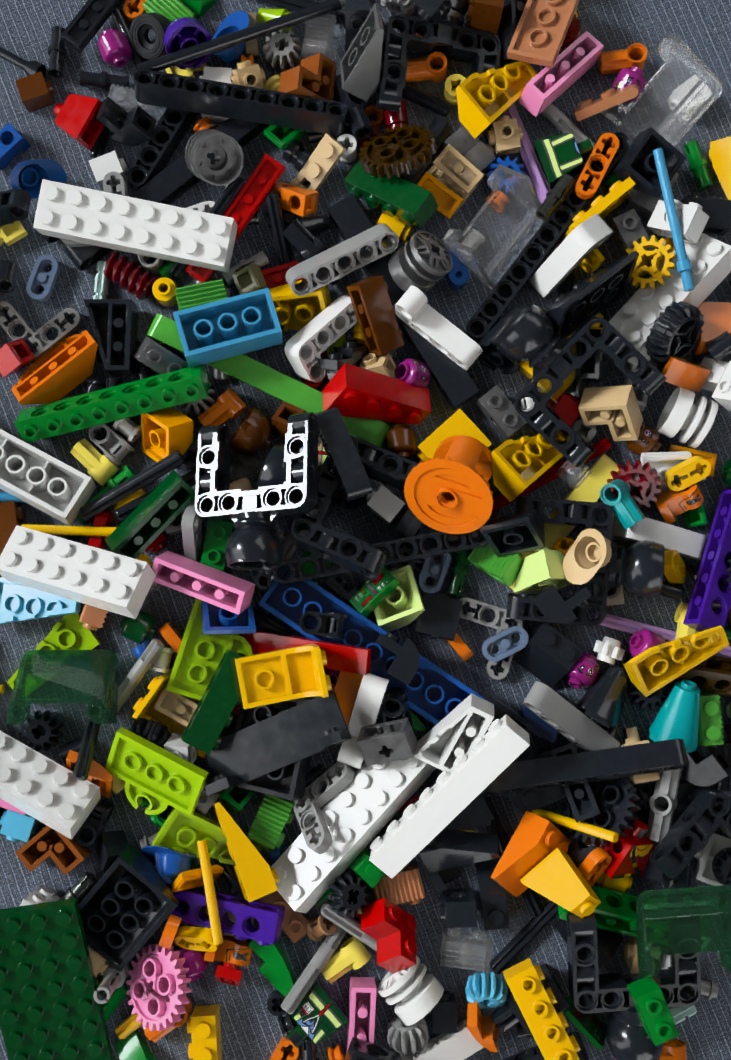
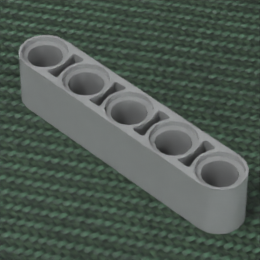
[285,223,399,296]
[523,681,620,752]

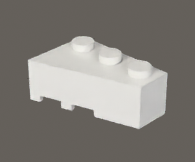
[414,693,494,772]

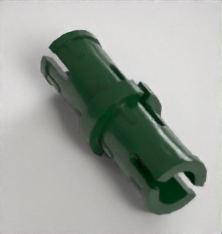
[447,550,473,597]

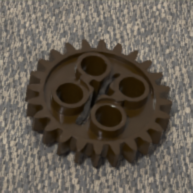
[358,124,437,179]

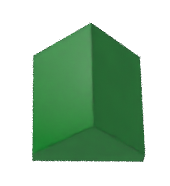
[682,504,709,529]

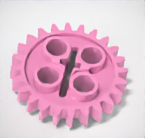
[126,943,192,1031]

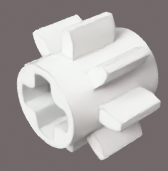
[593,636,625,665]

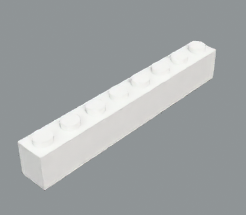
[369,714,530,879]

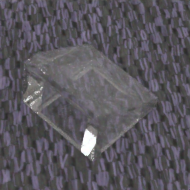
[556,459,592,489]

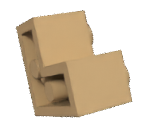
[578,385,643,441]

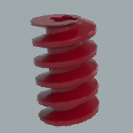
[104,251,159,300]

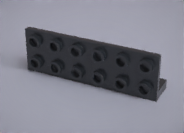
[204,691,352,796]

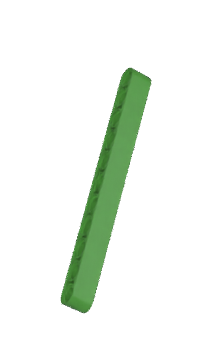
[147,313,391,447]

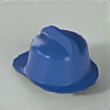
[212,11,250,66]
[10,159,67,199]
[142,846,198,885]

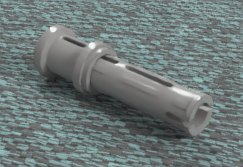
[93,963,130,1004]

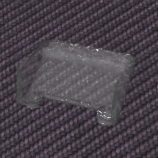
[600,33,723,147]
[442,164,545,289]

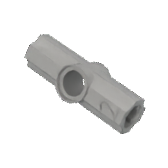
[645,769,682,842]

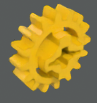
[626,235,677,290]

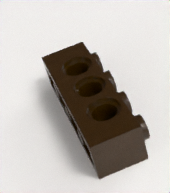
[670,656,731,697]

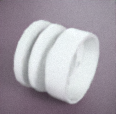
[656,386,718,448]
[377,955,444,1026]

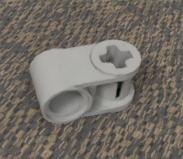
[88,424,135,467]

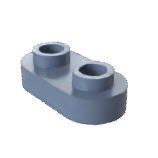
[26,255,61,302]
[418,547,451,593]
[481,626,528,662]

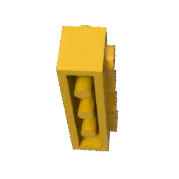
[502,958,581,1060]
[187,1004,222,1060]

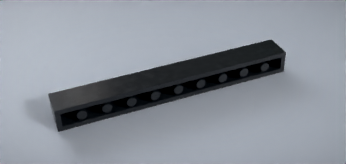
[328,194,480,411]

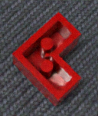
[361,898,417,973]

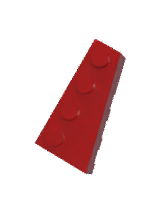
[322,363,431,425]

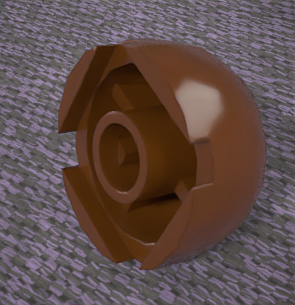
[230,407,272,455]

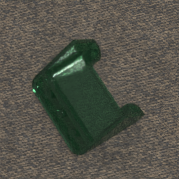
[7,650,119,724]
[636,885,731,980]

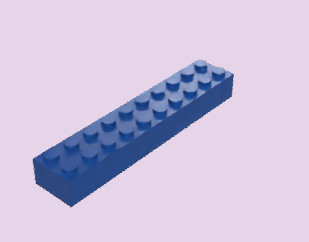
[258,567,489,725]

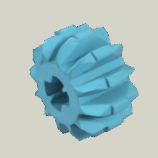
[465,971,508,1010]

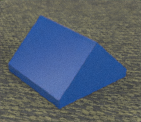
[202,600,256,635]

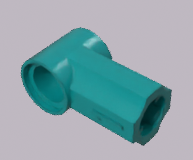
[600,479,645,529]

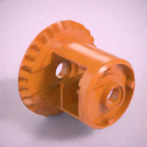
[404,435,494,534]

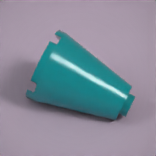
[648,680,700,753]

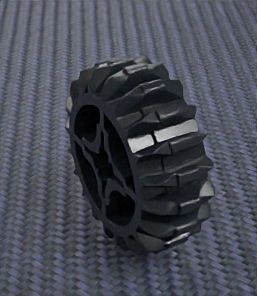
[645,301,704,366]

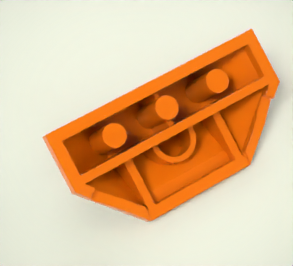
[11,330,98,405]

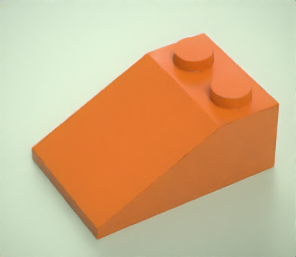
[491,810,571,897]

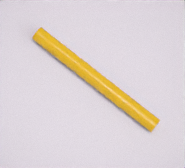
[21,524,117,537]
[531,808,619,843]
[197,839,224,945]

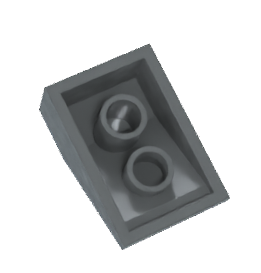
[339,3,384,101]

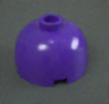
[164,17,212,70]

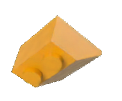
[141,407,194,462]

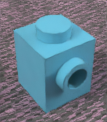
[0,810,40,842]

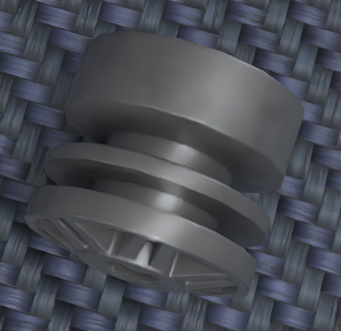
[185,129,244,186]
[388,231,453,294]

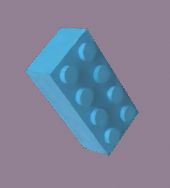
[173,288,283,368]

